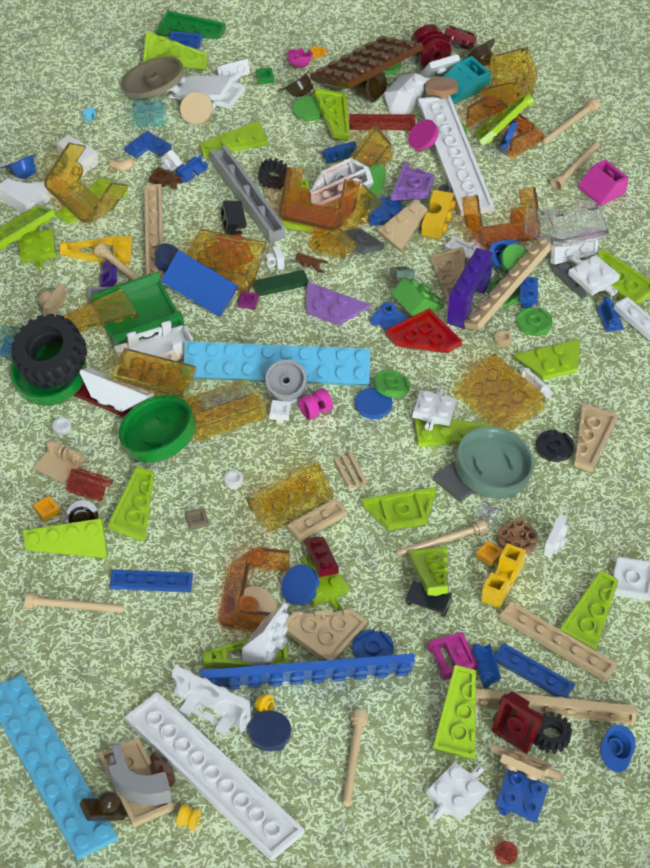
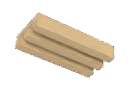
[334,452,366,489]

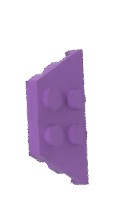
[391,162,435,201]
[307,282,370,326]

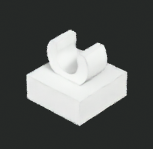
[266,246,284,270]
[270,400,291,423]

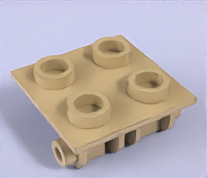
[32,440,87,484]

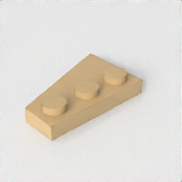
[378,199,428,253]

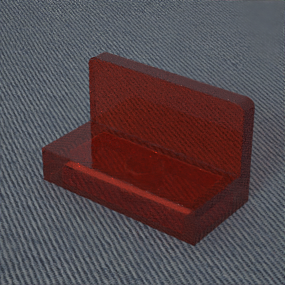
[66,468,114,502]

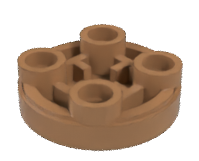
[425,77,458,99]
[497,518,538,555]

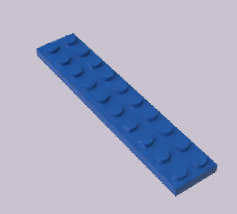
[200,653,415,690]

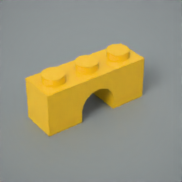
[421,190,456,239]
[481,543,526,609]

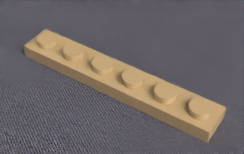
[500,602,617,682]

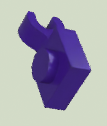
[100,260,117,287]

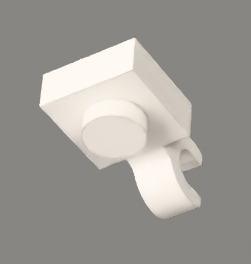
[159,150,182,172]

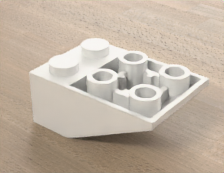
[242,603,288,666]

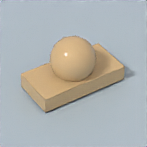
[38,283,67,316]

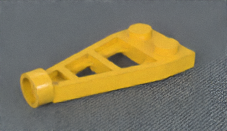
[60,236,132,265]

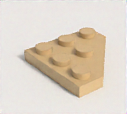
[286,609,368,661]

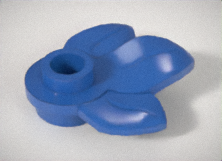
[371,302,407,331]

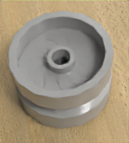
[265,359,307,406]

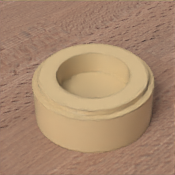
[494,330,513,347]

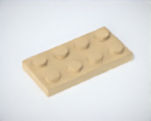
[98,737,174,828]

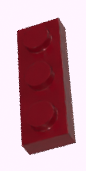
[304,536,339,577]

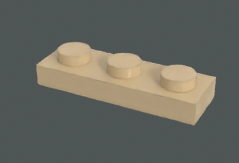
[287,498,348,542]

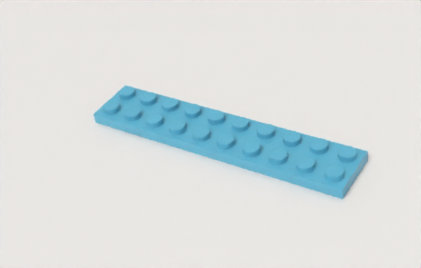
[183,341,371,386]
[0,674,118,860]

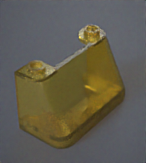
[480,47,538,105]

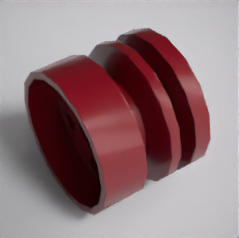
[411,24,451,67]

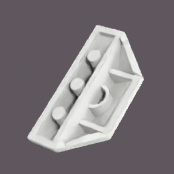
[384,73,429,119]
[309,158,374,209]
[80,367,155,411]

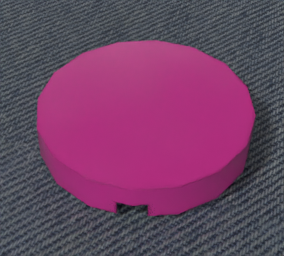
[408,119,439,151]

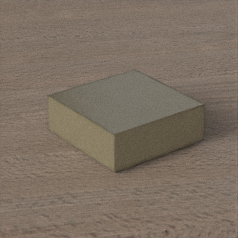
[185,508,209,530]

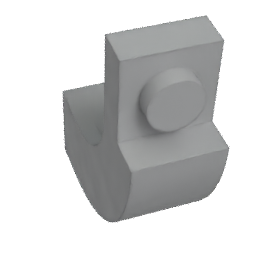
[108,744,172,806]

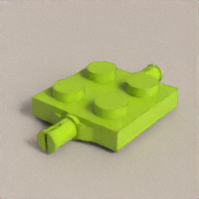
[18,227,57,270]
[301,556,350,611]

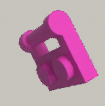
[427,632,478,680]

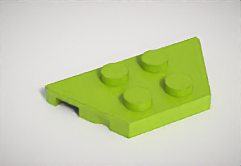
[513,339,581,380]
[361,487,436,531]

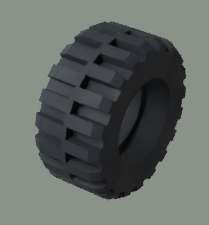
[11,314,87,388]

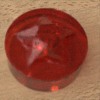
[495,841,519,865]

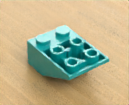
[442,56,491,104]

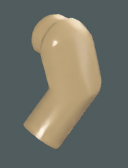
[109,158,135,172]

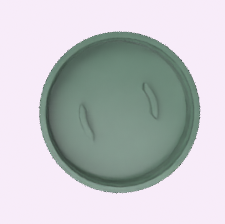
[455,427,534,498]

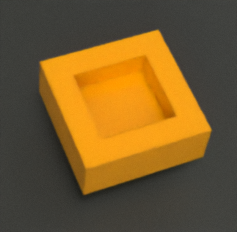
[33,496,61,522]
[476,540,503,567]

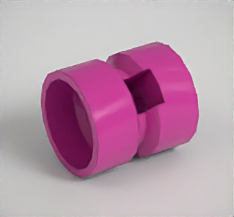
[298,388,333,420]

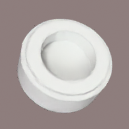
[52,418,72,435]
[224,470,244,489]

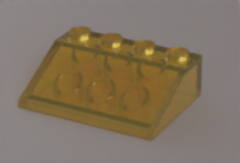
[186,229,266,293]
[111,348,197,398]
[452,353,546,431]
[184,380,266,442]

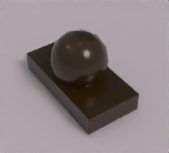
[79,791,127,821]

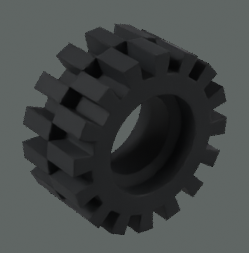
[258,158,290,190]
[534,712,572,754]

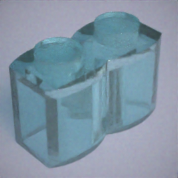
[133,101,167,127]

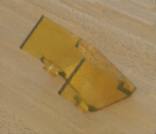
[44,142,129,223]
[308,184,383,258]

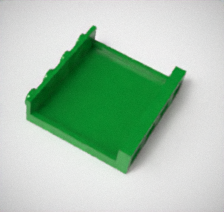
[91,271,184,346]

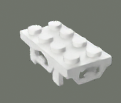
[114,321,193,376]
[172,665,251,736]

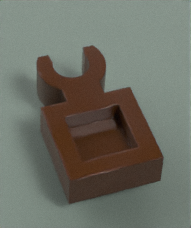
[149,167,182,189]
[149,750,176,788]

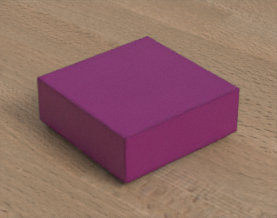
[238,292,259,310]

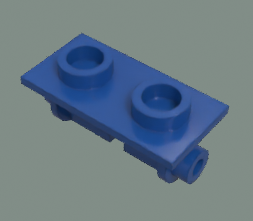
[322,141,358,164]
[175,154,208,183]
[520,276,538,309]
[596,296,624,332]
[471,643,501,688]

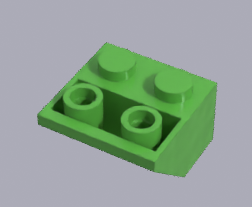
[391,277,444,316]

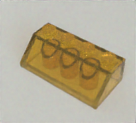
[349,125,393,196]
[245,461,335,533]

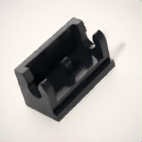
[220,200,247,236]
[405,580,452,617]

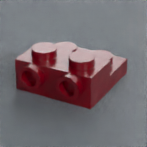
[444,24,477,49]
[491,691,544,754]

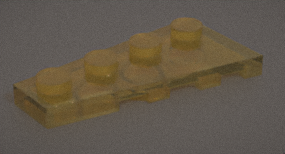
[64,289,138,332]

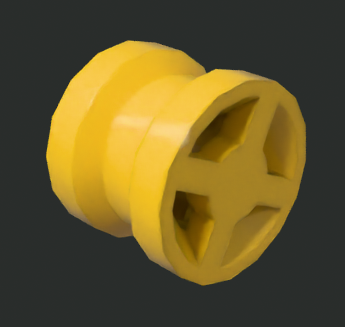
[176,804,201,831]

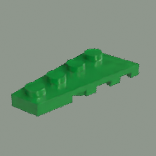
[156,10,226,39]

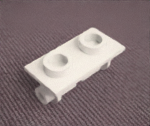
[215,59,250,77]
[515,367,554,403]

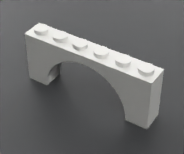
[0,135,99,213]

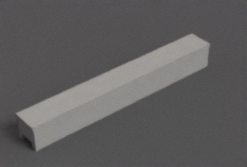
[210,145,285,243]

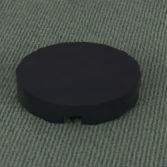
[535,430,574,462]

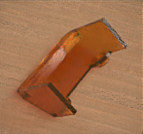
[466,95,544,160]
[279,167,361,231]
[462,187,542,247]
[218,547,290,632]

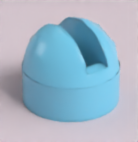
[82,107,96,121]

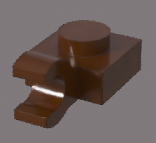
[295,253,328,273]

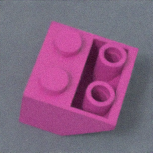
[578,159,629,206]

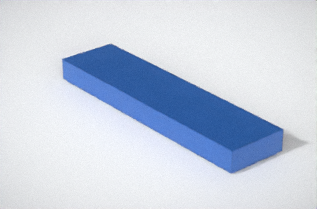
[110,570,193,592]
[494,643,575,698]

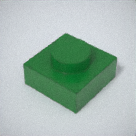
[255,67,274,84]

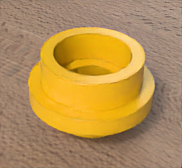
[255,694,274,713]

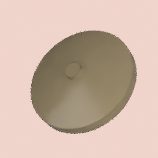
[121,57,185,99]

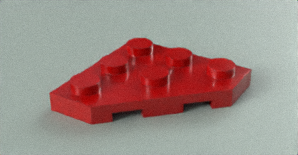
[385,308,462,353]

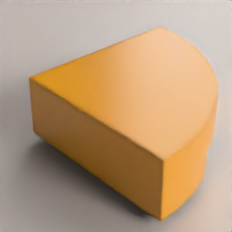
[310,46,327,59]

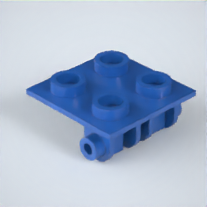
[495,769,549,823]

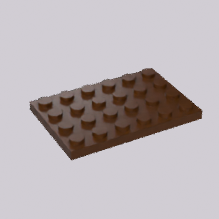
[310,36,424,89]

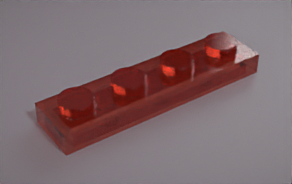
[349,114,416,130]

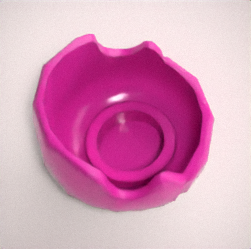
[287,48,313,68]

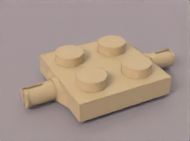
[491,743,563,782]

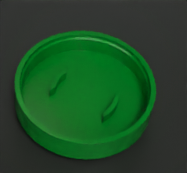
[10,341,87,406]
[119,395,196,463]

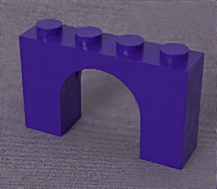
[447,248,493,329]

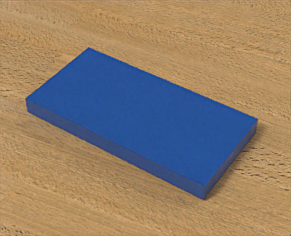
[161,250,238,317]

